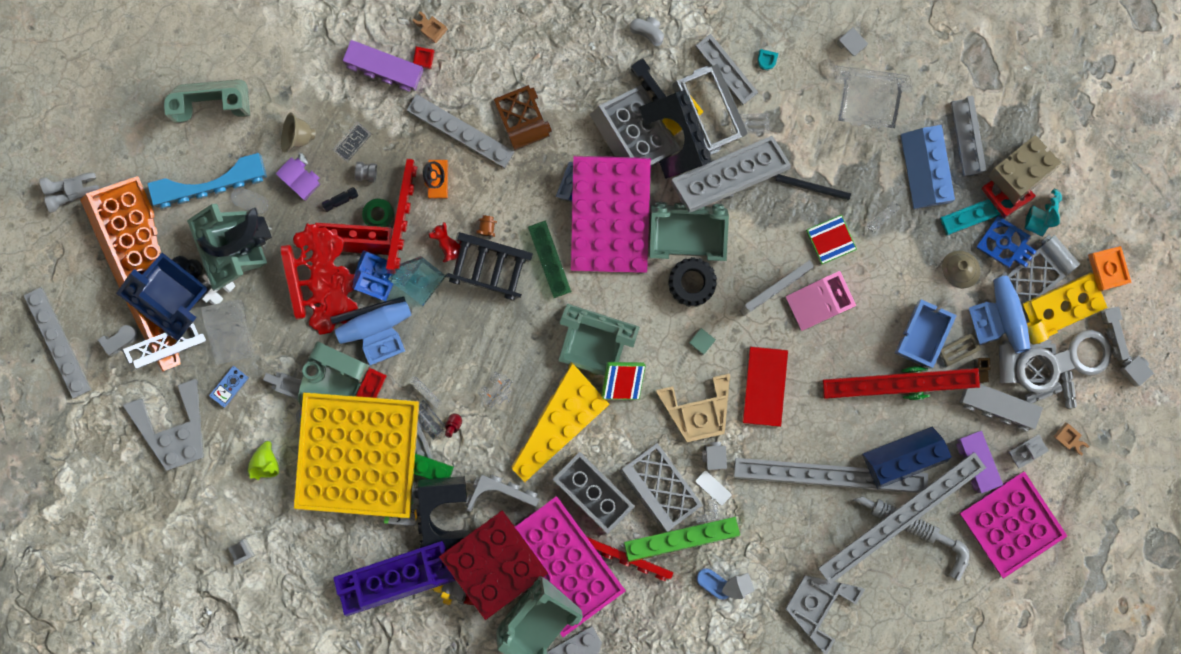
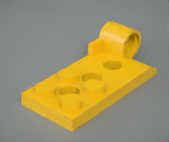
[1022,272,1108,344]

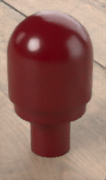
[445,413,463,438]

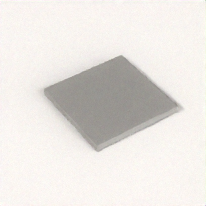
[739,260,814,316]

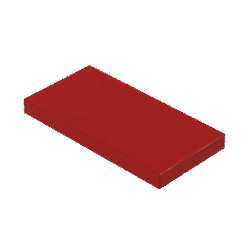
[743,346,788,427]

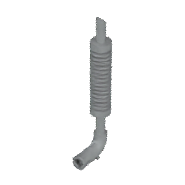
[853,496,970,581]

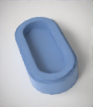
[697,568,728,600]

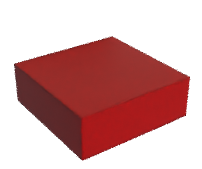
[413,46,435,69]

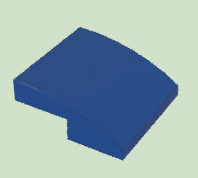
[353,250,394,301]

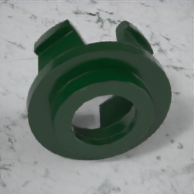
[362,198,394,227]

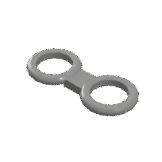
[1016,330,1112,393]

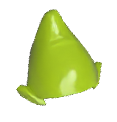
[247,441,279,480]

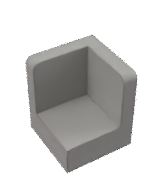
[837,27,868,56]
[228,539,255,566]

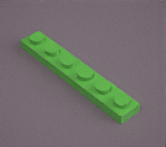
[623,517,740,562]

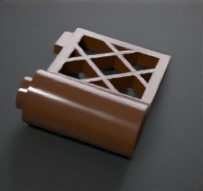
[494,85,552,151]

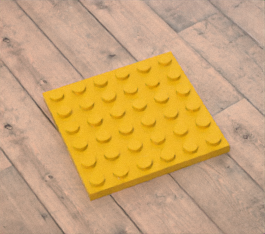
[294,392,419,518]

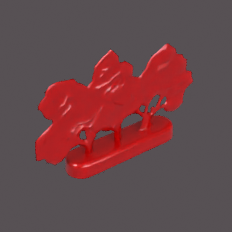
[281,224,358,335]

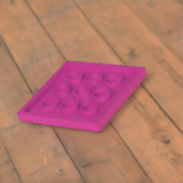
[959,471,1067,579]

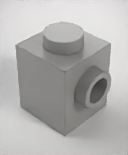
[1120,356,1154,387]
[702,442,727,470]

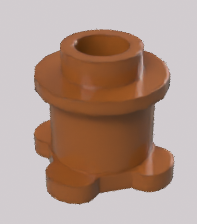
[476,215,497,237]

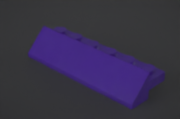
[333,541,455,617]

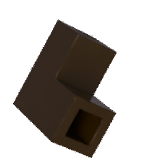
[974,358,991,383]

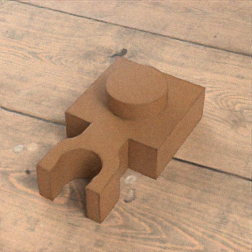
[412,11,448,44]
[1053,422,1089,456]

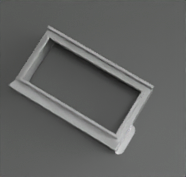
[672,64,748,155]

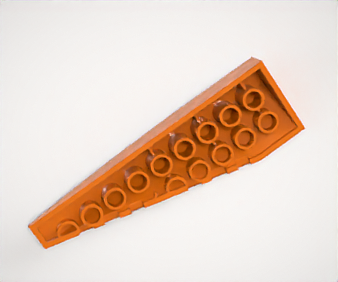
[80,176,181,372]

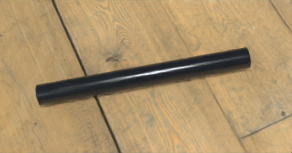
[776,174,851,201]
[330,296,406,324]

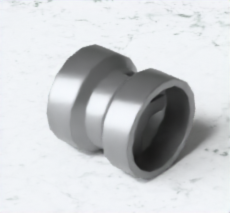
[355,162,377,183]

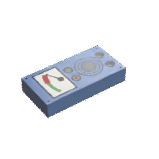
[209,366,249,408]

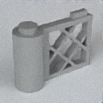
[999,340,1056,383]

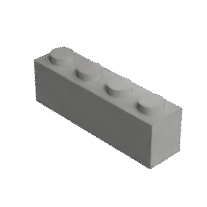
[959,384,1043,432]

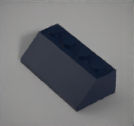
[862,426,952,490]

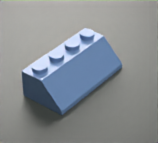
[901,125,955,209]

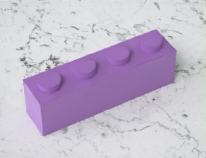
[343,40,424,92]

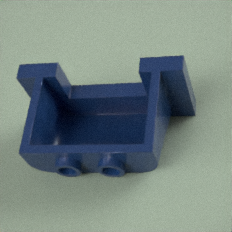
[116,253,208,341]

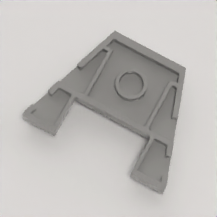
[785,575,865,654]

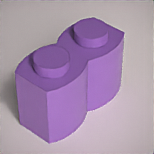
[276,157,321,201]

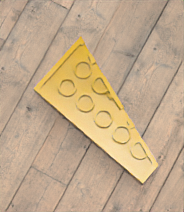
[511,362,609,482]

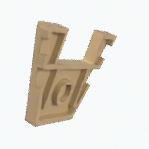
[656,374,730,442]

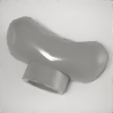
[630,16,664,46]

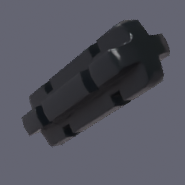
[322,187,359,212]

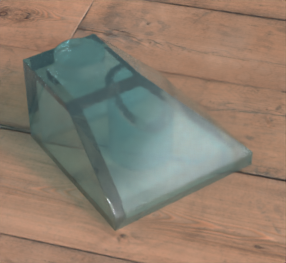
[388,256,445,306]

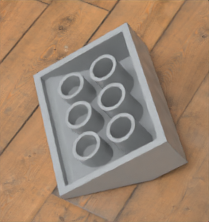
[590,85,681,167]

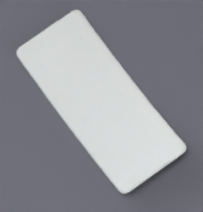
[696,471,732,505]

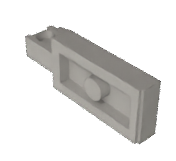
[263,372,302,399]

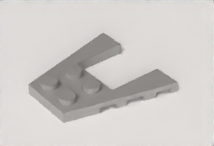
[123,379,204,471]

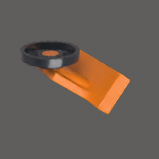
[423,160,448,199]

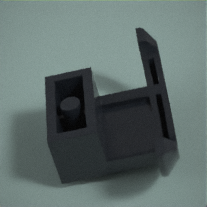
[196,208,272,257]

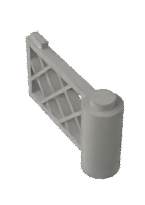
[1000,235,1080,312]

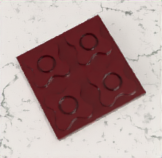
[439,510,548,620]

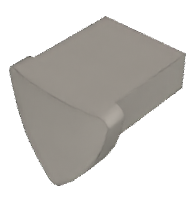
[722,573,755,599]

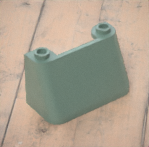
[496,576,583,654]

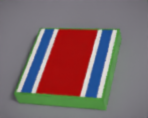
[806,215,857,265]
[601,362,646,399]

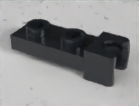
[630,58,666,101]

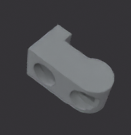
[98,325,138,356]

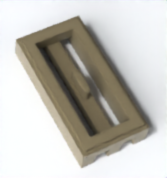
[940,333,981,367]

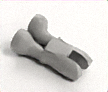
[40,173,99,213]

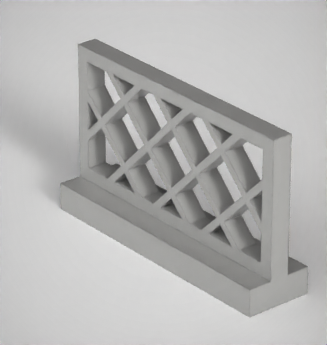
[619,443,703,533]

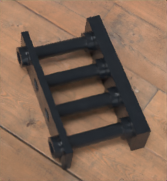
[445,232,533,301]

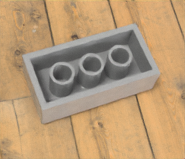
[553,452,635,534]

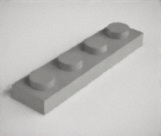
[695,34,758,105]

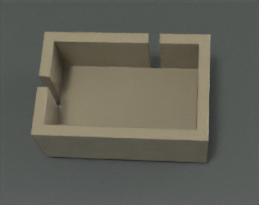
[988,135,1062,204]

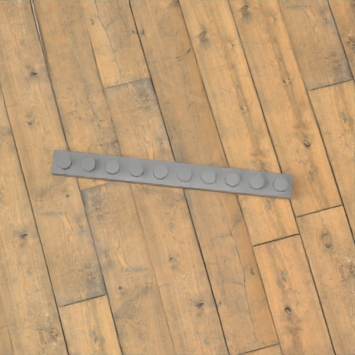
[818,452,986,584]
[734,458,928,493]

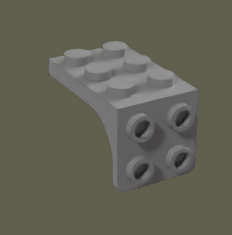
[465,474,540,512]

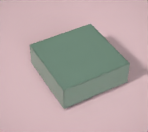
[689,328,716,355]

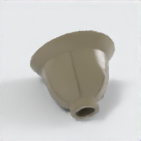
[281,112,315,153]
[942,251,981,288]

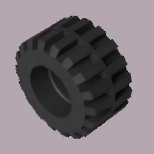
[668,257,717,307]

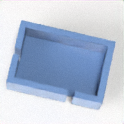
[895,299,957,369]

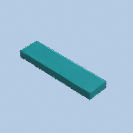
[940,199,1014,236]

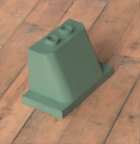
[187,204,267,291]
[558,304,640,376]

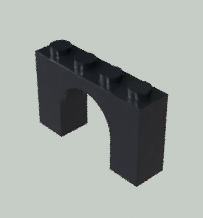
[639,90,712,179]
[414,476,471,550]

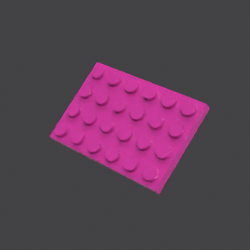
[571,156,651,273]
[515,496,626,637]

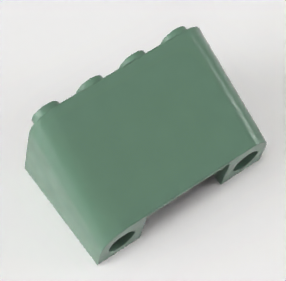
[164,79,250,123]
[650,202,729,261]

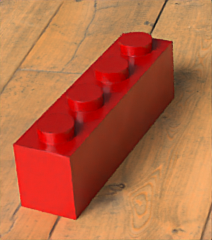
[315,222,393,255]

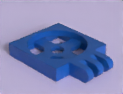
[977,216,1037,268]

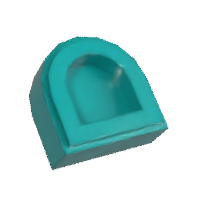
[758,49,779,71]

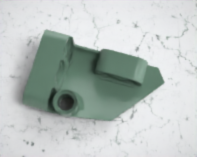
[297,341,370,407]

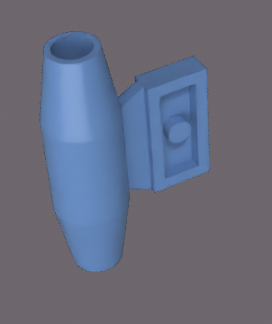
[969,276,1030,353]
[335,301,412,365]

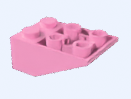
[785,271,856,331]

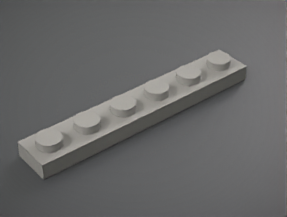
[407,94,515,169]
[24,287,92,399]

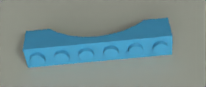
[147,153,267,209]

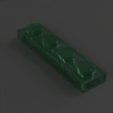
[528,220,572,299]

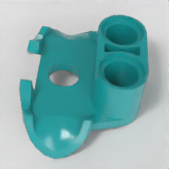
[1024,188,1062,237]

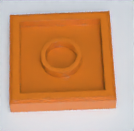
[1088,246,1132,291]

